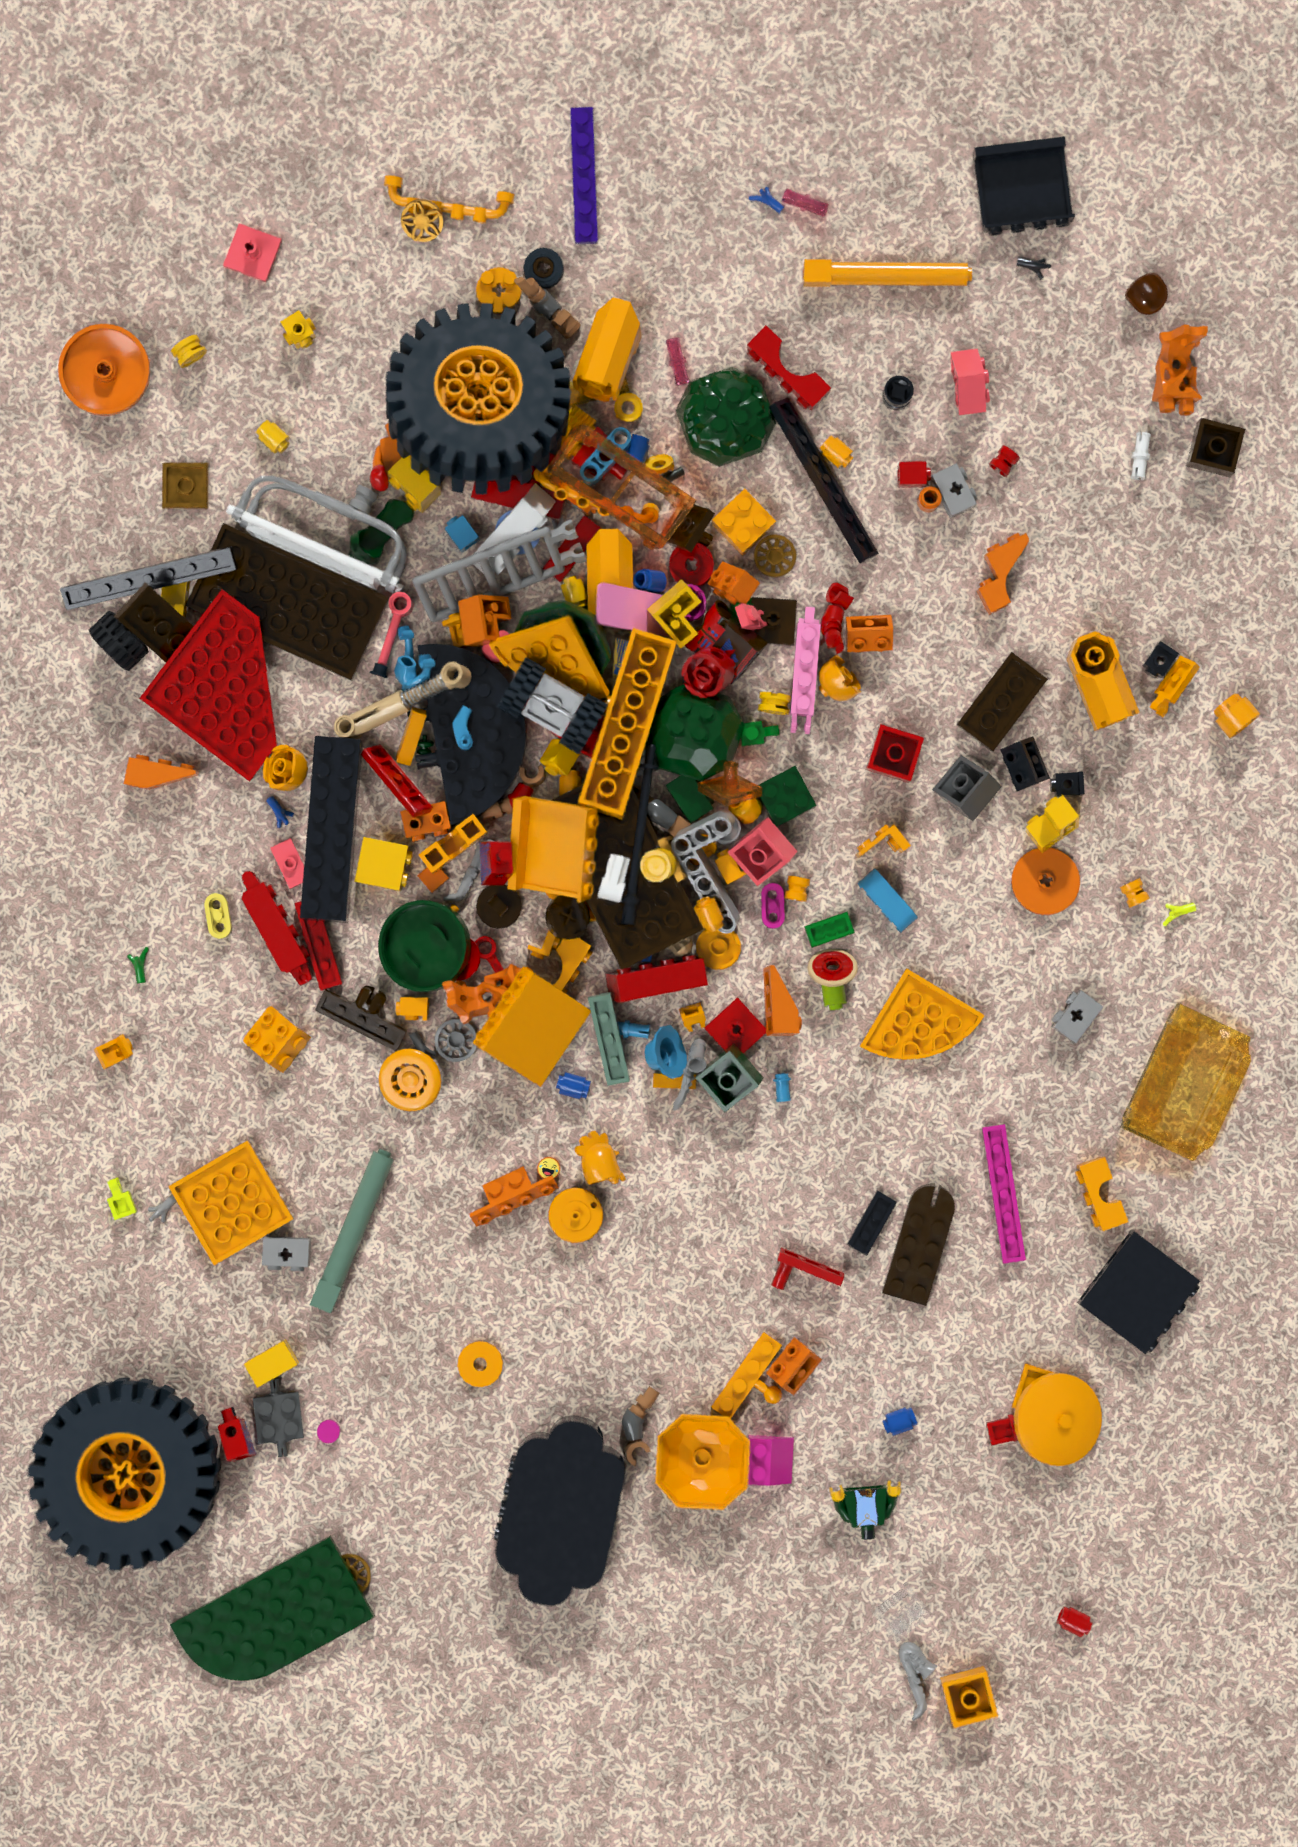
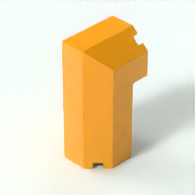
[572,297,642,402]
[587,529,633,626]
[1066,631,1140,731]

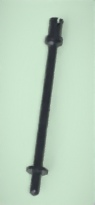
[620,744,659,925]

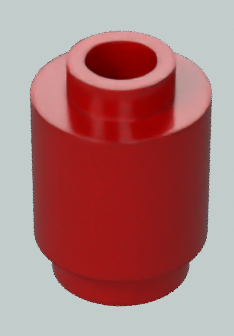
[1056,1607,1093,1637]

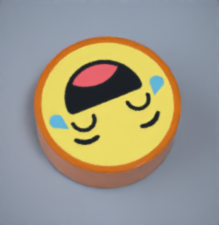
[537,1157,560,1179]

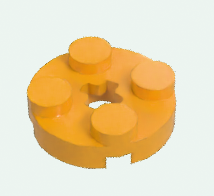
[476,267,522,314]

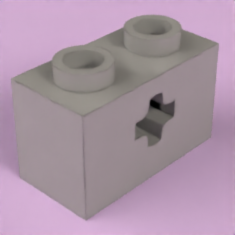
[931,463,978,519]
[1052,990,1103,1043]
[262,1236,311,1271]

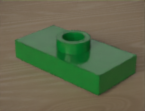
[804,911,855,948]

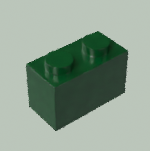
[666,775,715,824]

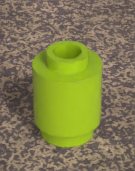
[821,985,847,1011]

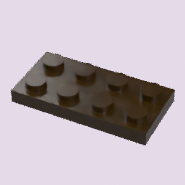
[114,582,194,663]
[956,652,1048,752]

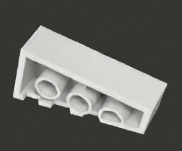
[473,483,556,575]

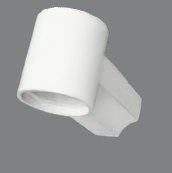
[598,854,630,903]

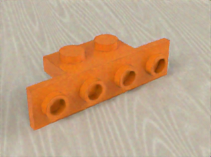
[469,1166,559,1227]

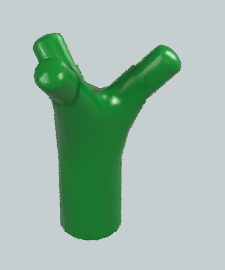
[127,947,149,984]

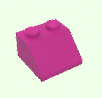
[748,1435,794,1486]

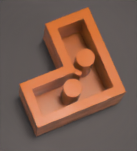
[458,595,512,647]

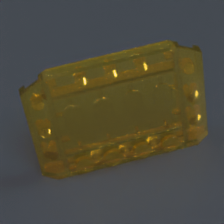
[1120,1003,1251,1161]

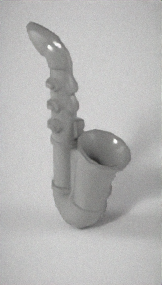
[443,839,499,902]
[673,1038,706,1111]
[898,1642,937,1721]

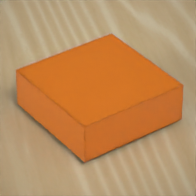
[417,867,449,893]

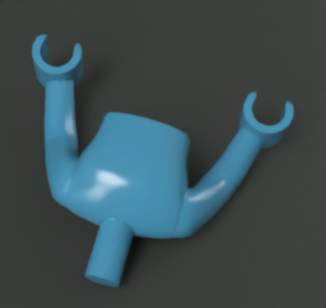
[394,626,435,692]

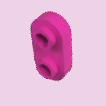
[761,883,785,929]

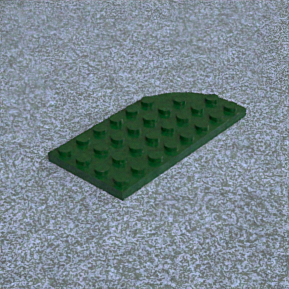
[170,1535,375,1681]

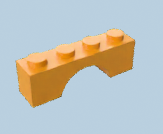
[553,937,593,994]

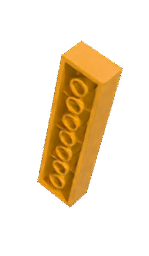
[578,628,677,819]

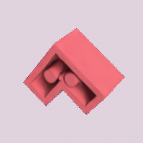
[950,349,990,415]

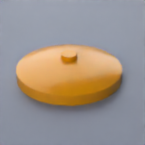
[1014,1373,1102,1466]

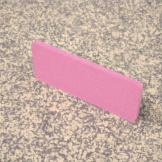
[596,583,670,638]

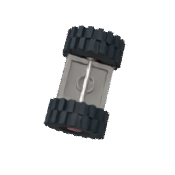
[497,657,608,754]

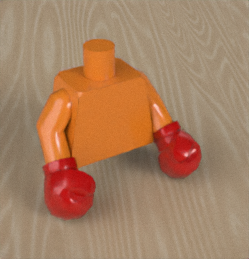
[369,423,429,492]

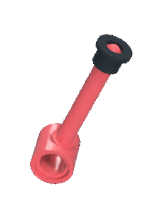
[370,592,414,679]

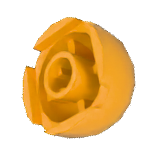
[818,655,861,701]
[263,745,308,791]

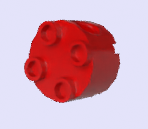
[681,646,735,698]

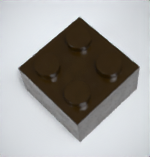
[1186,418,1245,478]

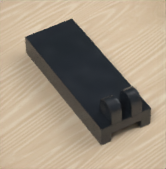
[846,1190,897,1256]

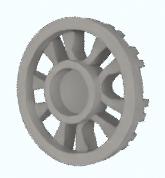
[435,1019,477,1062]

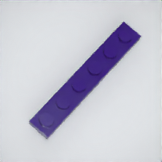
[570,107,598,244]

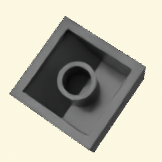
[932,755,1002,821]

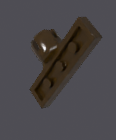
[315,986,407,1051]

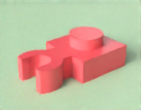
[735,603,768,631]

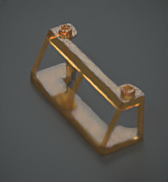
[544,423,697,550]

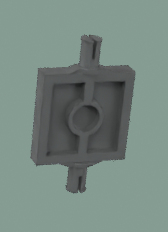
[253,1378,304,1457]

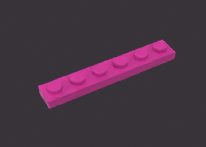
[982,1124,1026,1264]

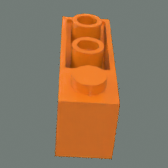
[124,754,199,790]

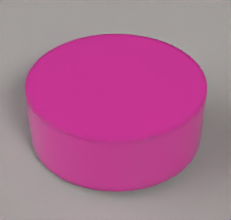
[317,1420,340,1443]

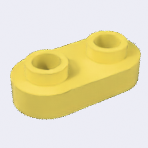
[204,893,232,939]

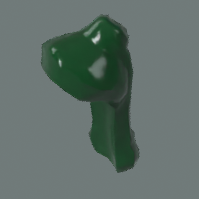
[348,499,414,565]

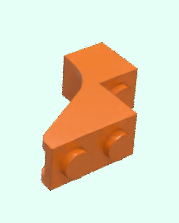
[976,532,1029,615]

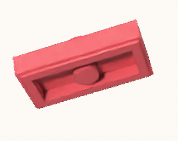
[270,838,304,889]

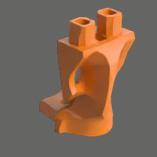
[1152,324,1208,416]
[442,964,533,1024]

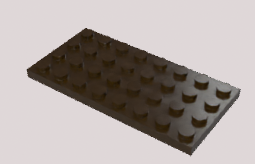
[185,523,389,681]
[551,784,703,970]

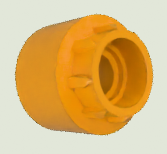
[1214,694,1260,739]

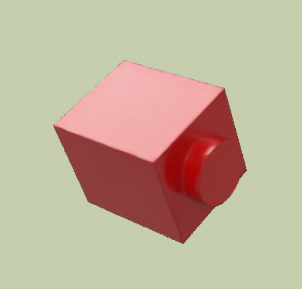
[897,461,931,488]

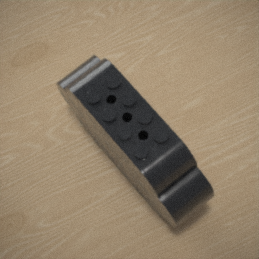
[493,1415,625,1606]

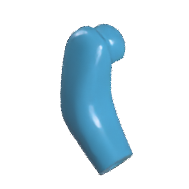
[452,705,473,750]

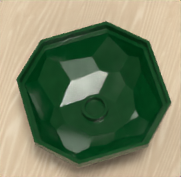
[646,684,745,781]

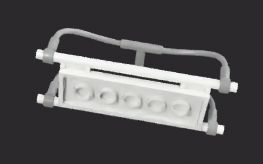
[226,476,406,593]

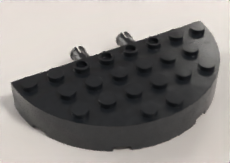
[407,644,526,826]

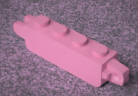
[790,607,821,734]

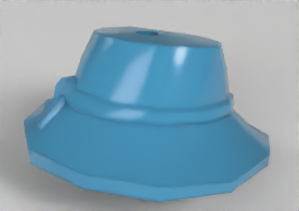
[644,1025,687,1079]

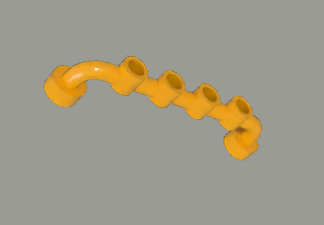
[384,175,515,223]
[534,465,660,524]

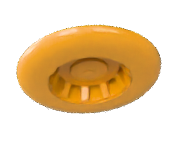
[378,1049,441,1111]

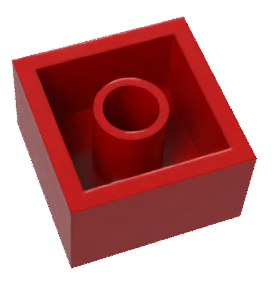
[865,724,924,783]

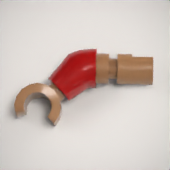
[482,764,546,820]

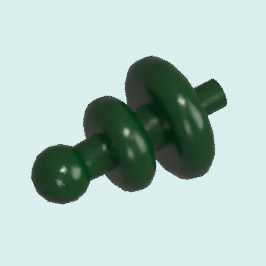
[417,734,434,762]

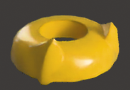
[614,393,643,422]
[644,454,674,479]

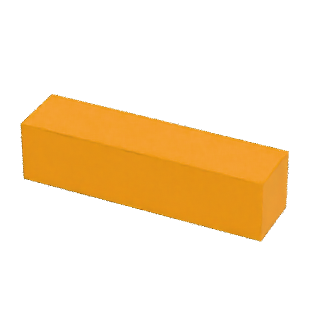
[396,707,426,766]

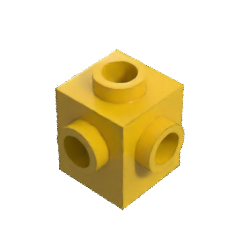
[280,310,316,349]

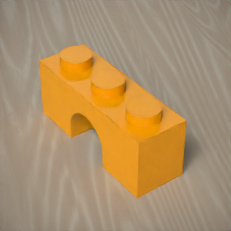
[418,814,488,874]
[1075,1156,1128,1231]

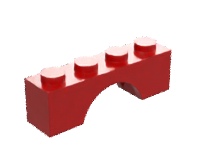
[746,325,831,411]

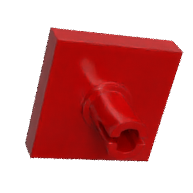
[704,997,766,1054]

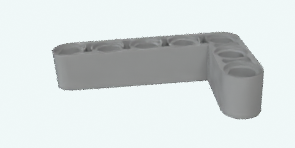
[671,810,740,934]

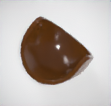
[1125,273,1168,315]

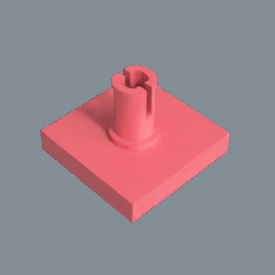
[223,223,282,282]

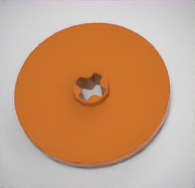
[1011,848,1080,915]

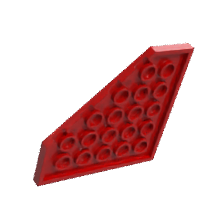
[139,589,277,782]

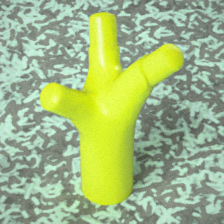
[1163,903,1196,926]

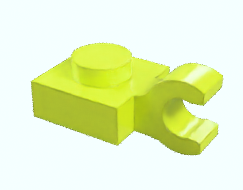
[107,1177,137,1220]

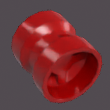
[989,445,1020,477]

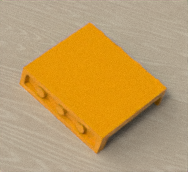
[507,796,599,902]
[473,966,591,1087]

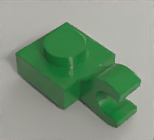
[741,721,780,747]

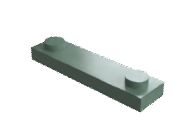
[588,992,630,1086]

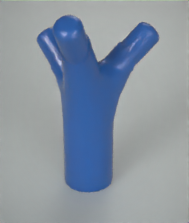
[749,187,785,214]
[266,796,294,828]

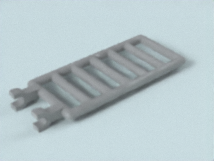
[413,519,587,622]

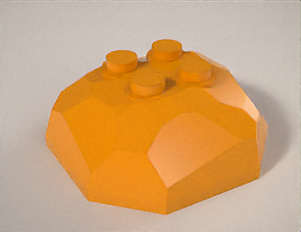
[655,1414,750,1510]

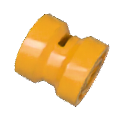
[784,876,811,902]
[1119,878,1150,908]

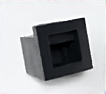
[1142,641,1179,679]
[1050,772,1085,797]

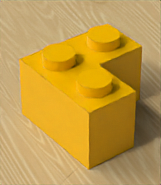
[388,455,441,513]
[647,580,701,649]
[1026,795,1079,853]

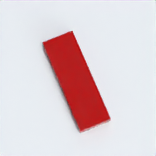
[542,515,602,583]

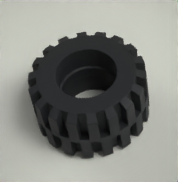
[89,611,149,671]

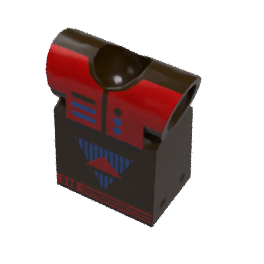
[685,600,768,685]

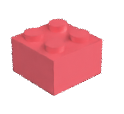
[728,817,798,886]

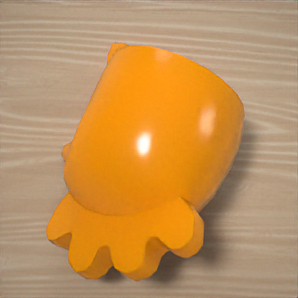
[574,1131,626,1185]

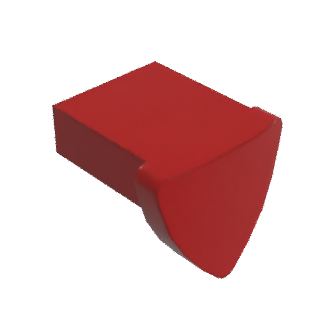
[986,1414,1018,1446]

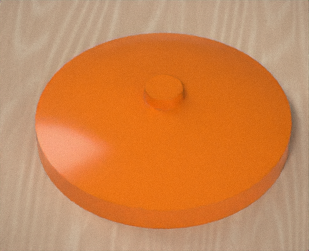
[58,324,151,416]

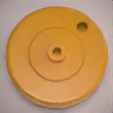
[548,1187,603,1243]

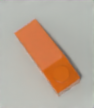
[763,965,802,1036]

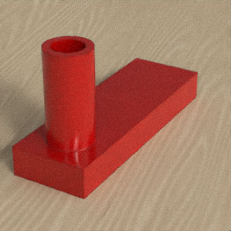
[771,1247,844,1290]

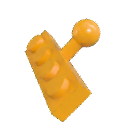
[711,1332,782,1419]

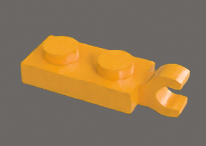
[1150,655,1200,717]

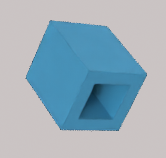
[445,515,480,553]

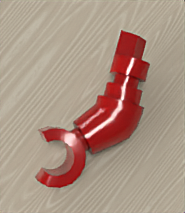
[820,582,854,654]

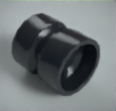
[882,376,914,410]

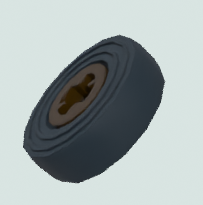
[523,248,564,289]

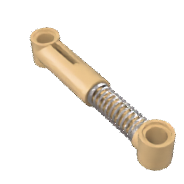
[334,662,471,739]

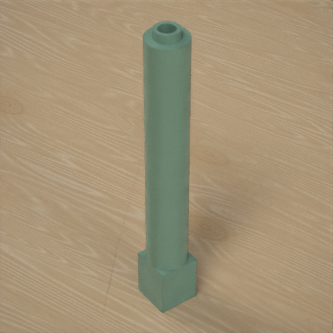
[310,1148,394,1314]

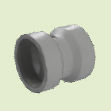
[349,485,379,515]

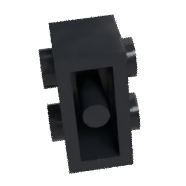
[1000,736,1050,791]

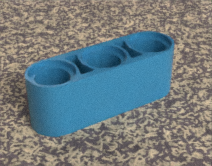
[580,427,631,486]
[857,868,918,933]

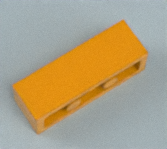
[653,1073,696,1089]

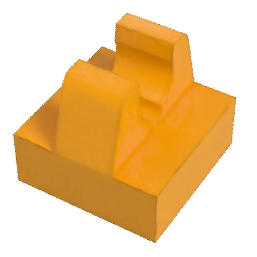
[679,1002,706,1032]

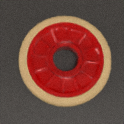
[808,949,858,987]

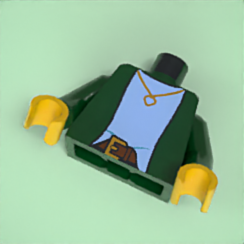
[829,1481,901,1540]

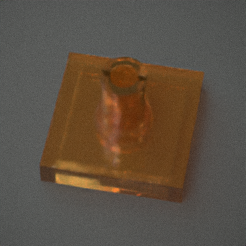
[698,761,762,806]

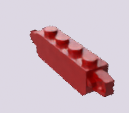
[241,871,313,986]

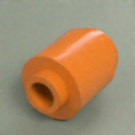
[917,486,942,513]

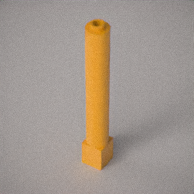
[803,259,972,287]

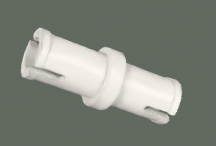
[1131,432,1151,480]

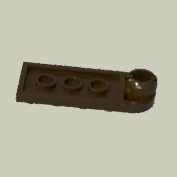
[882,1183,955,1306]

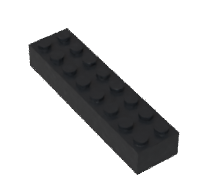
[300,736,363,923]

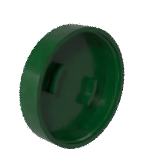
[378,900,471,992]

